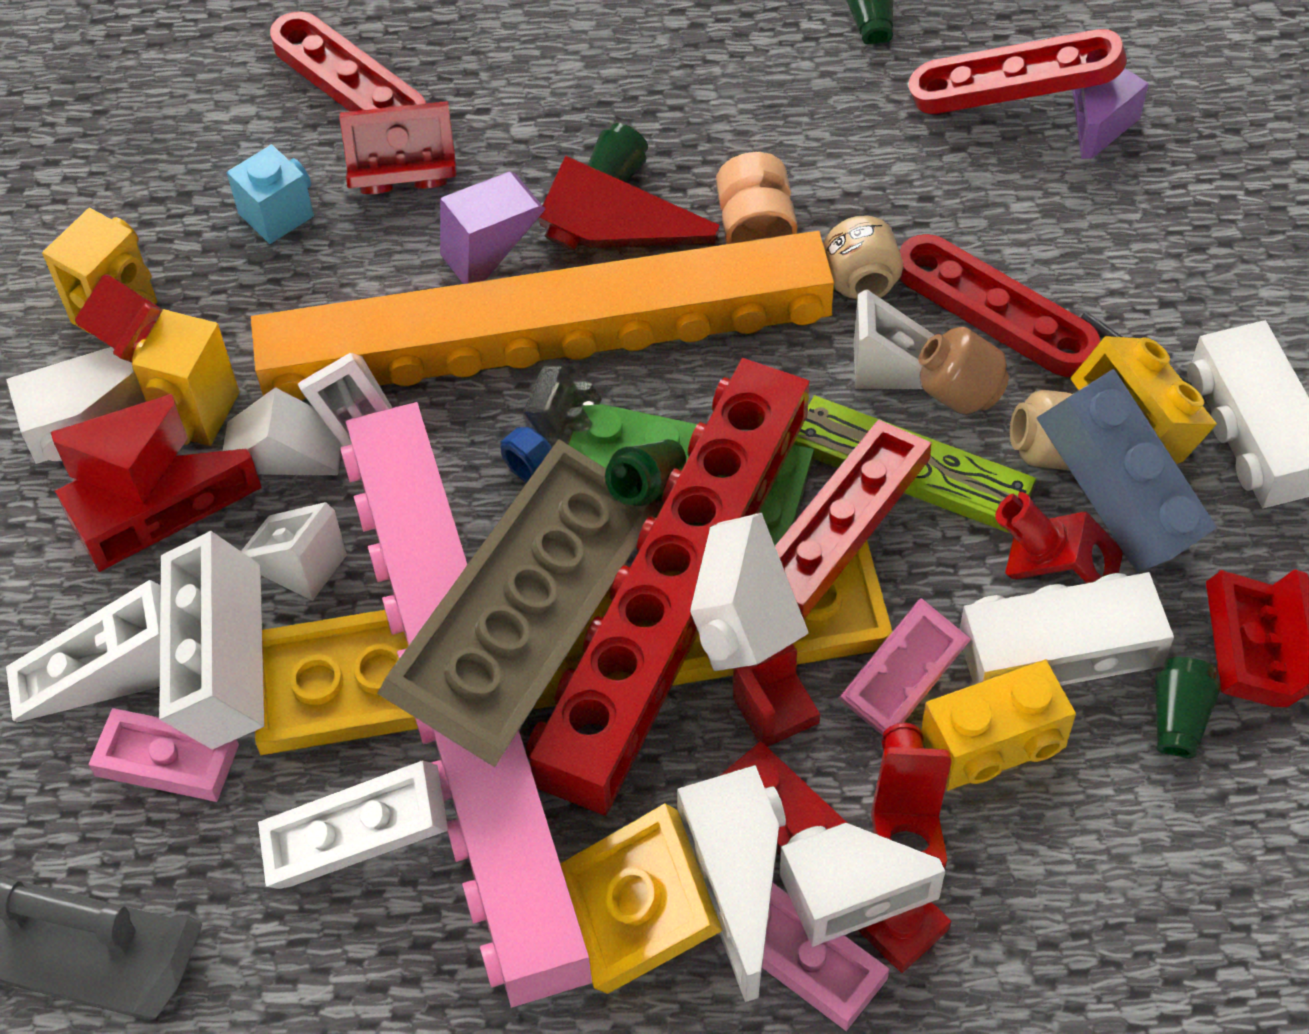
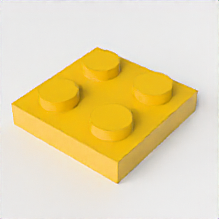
[560,803,723,994]

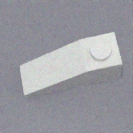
[6,347,146,464]
[6,580,161,722]
[677,765,786,1002]

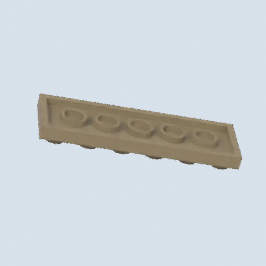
[377,439,663,767]

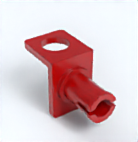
[75,275,163,362]
[995,492,1123,584]
[871,723,952,869]

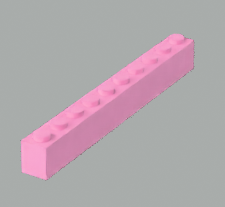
[340,402,592,1008]

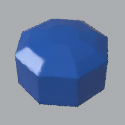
[500,427,552,483]

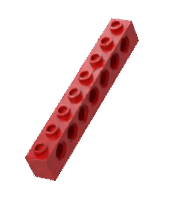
[525,358,810,816]

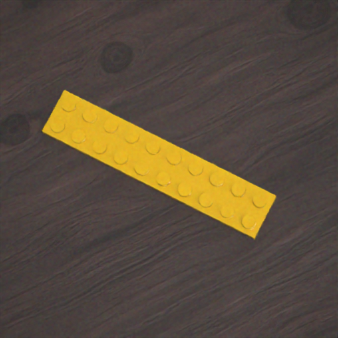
[255,541,892,756]

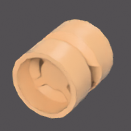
[716,152,798,244]

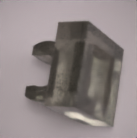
[523,365,602,447]

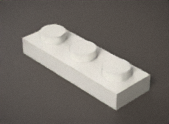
[258,760,448,889]

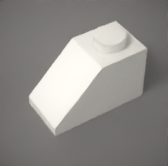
[690,513,809,671]
[780,823,945,947]

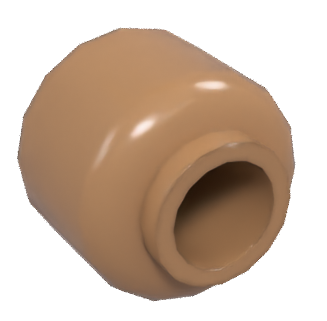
[918,327,1009,415]

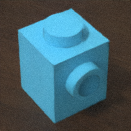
[226,144,314,244]

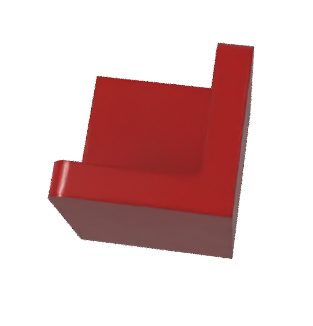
[733,643,820,747]

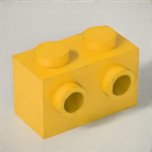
[42,207,158,336]
[132,309,240,446]
[1070,336,1217,465]
[921,659,1076,791]

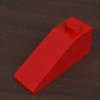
[538,155,720,250]
[55,448,262,572]

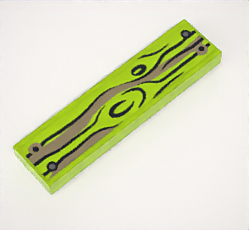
[793,395,1036,533]

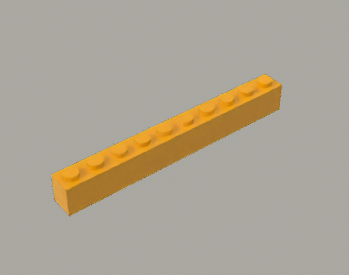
[251,231,834,401]

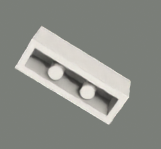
[1187,320,1309,509]
[159,531,264,750]
[960,572,1174,685]

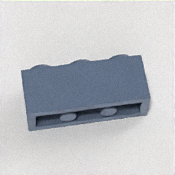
[1036,369,1217,572]

